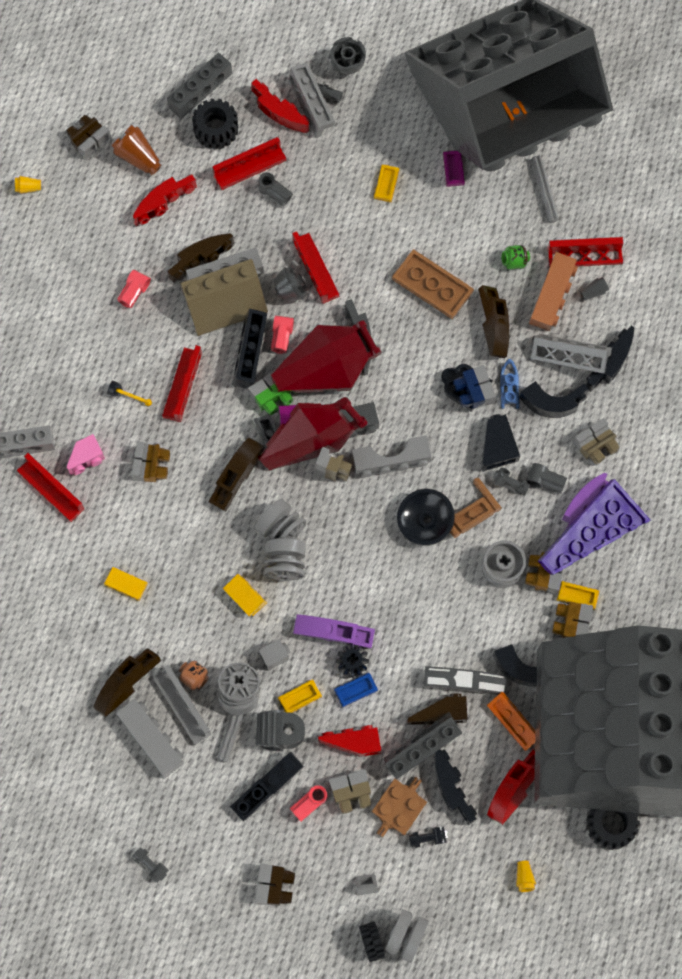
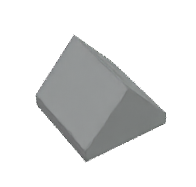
[355,874,378,895]

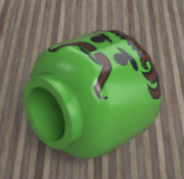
[501,245,530,270]

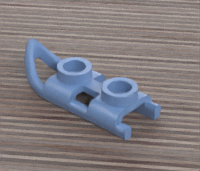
[500,359,520,409]

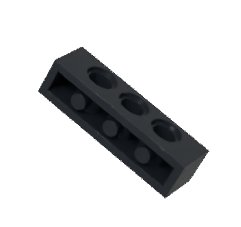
[232,308,267,389]

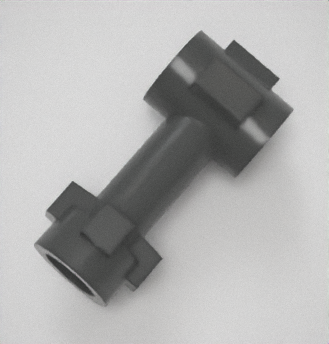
[494,468,530,495]
[133,847,169,883]

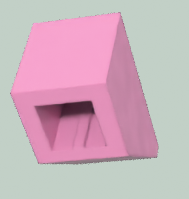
[67,434,105,475]

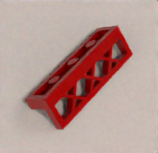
[212,137,287,191]
[292,231,340,304]
[547,237,624,268]
[162,345,202,422]
[17,453,84,522]

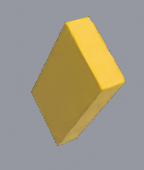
[374,164,399,203]
[104,567,148,601]
[557,581,600,610]
[278,679,322,713]

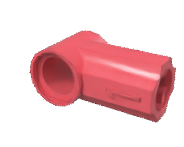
[117,270,151,308]
[271,315,294,354]
[290,785,328,822]

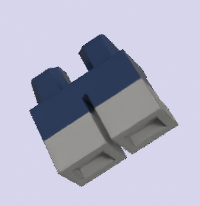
[453,365,496,409]

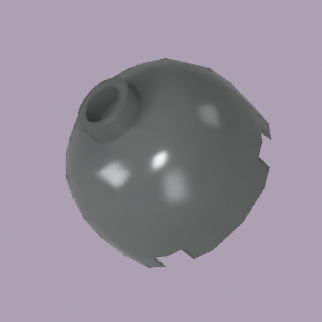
[330,37,366,75]

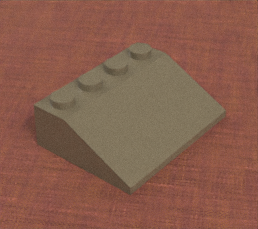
[180,259,268,336]

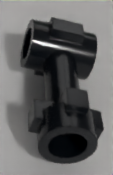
[409,826,448,848]

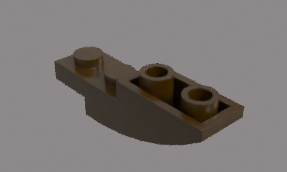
[167,233,234,283]
[478,285,509,359]
[208,437,265,512]
[93,648,161,717]

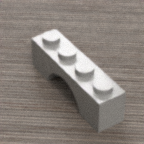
[352,435,431,478]

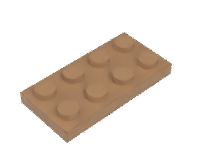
[392,249,474,320]

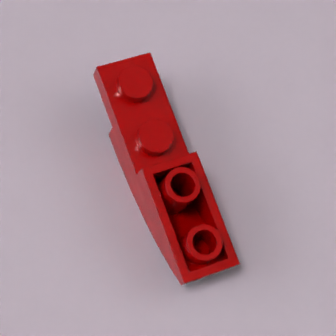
[251,79,310,133]
[133,174,197,226]
[487,750,535,825]

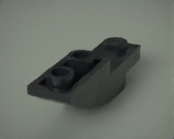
[586,325,634,392]
[434,749,477,825]
[230,752,305,822]

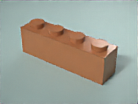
[529,252,578,331]

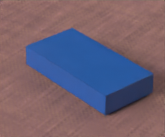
[334,672,378,708]

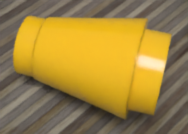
[15,176,41,194]
[516,860,536,892]

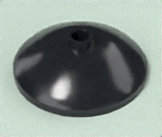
[397,489,455,546]

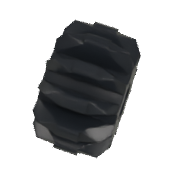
[336,644,369,678]

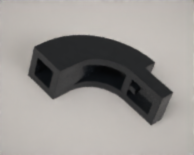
[519,381,589,418]
[493,644,537,687]

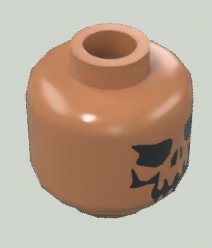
[179,660,209,690]

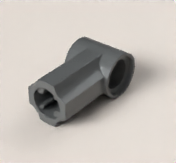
[258,172,293,206]
[526,463,567,494]

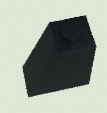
[481,414,520,472]

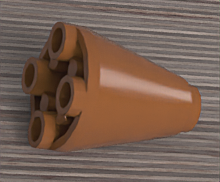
[112,125,162,175]

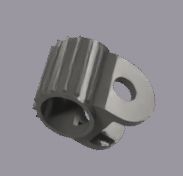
[256,710,305,751]

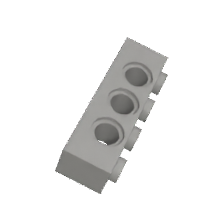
[186,247,264,280]
[0,425,55,459]

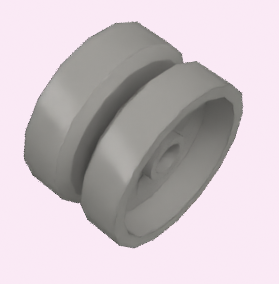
[482,540,526,588]
[385,909,429,963]

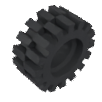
[359,921,386,962]

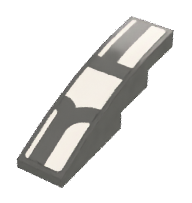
[424,666,507,695]

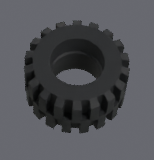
[192,98,239,149]
[586,809,640,850]

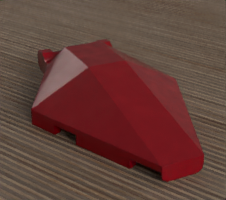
[271,320,382,393]
[258,397,368,471]

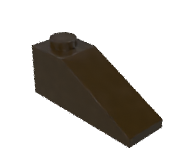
[407,693,468,725]

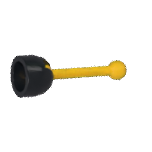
[107,380,152,406]

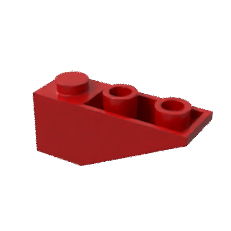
[318,725,381,757]

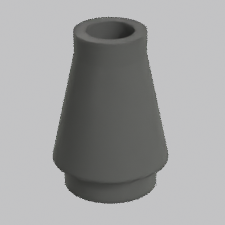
[580,277,609,301]

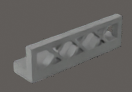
[288,63,335,138]
[531,334,612,373]
[153,664,211,745]

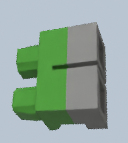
[248,372,293,416]

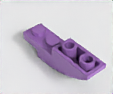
[562,473,609,529]
[293,614,375,649]

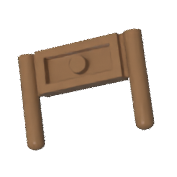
[450,478,502,538]

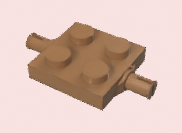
[371,777,427,838]

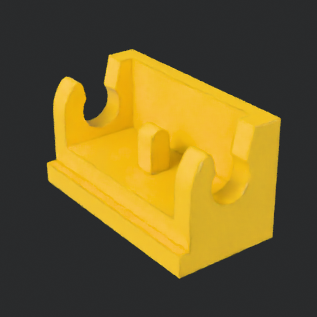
[223,574,267,617]

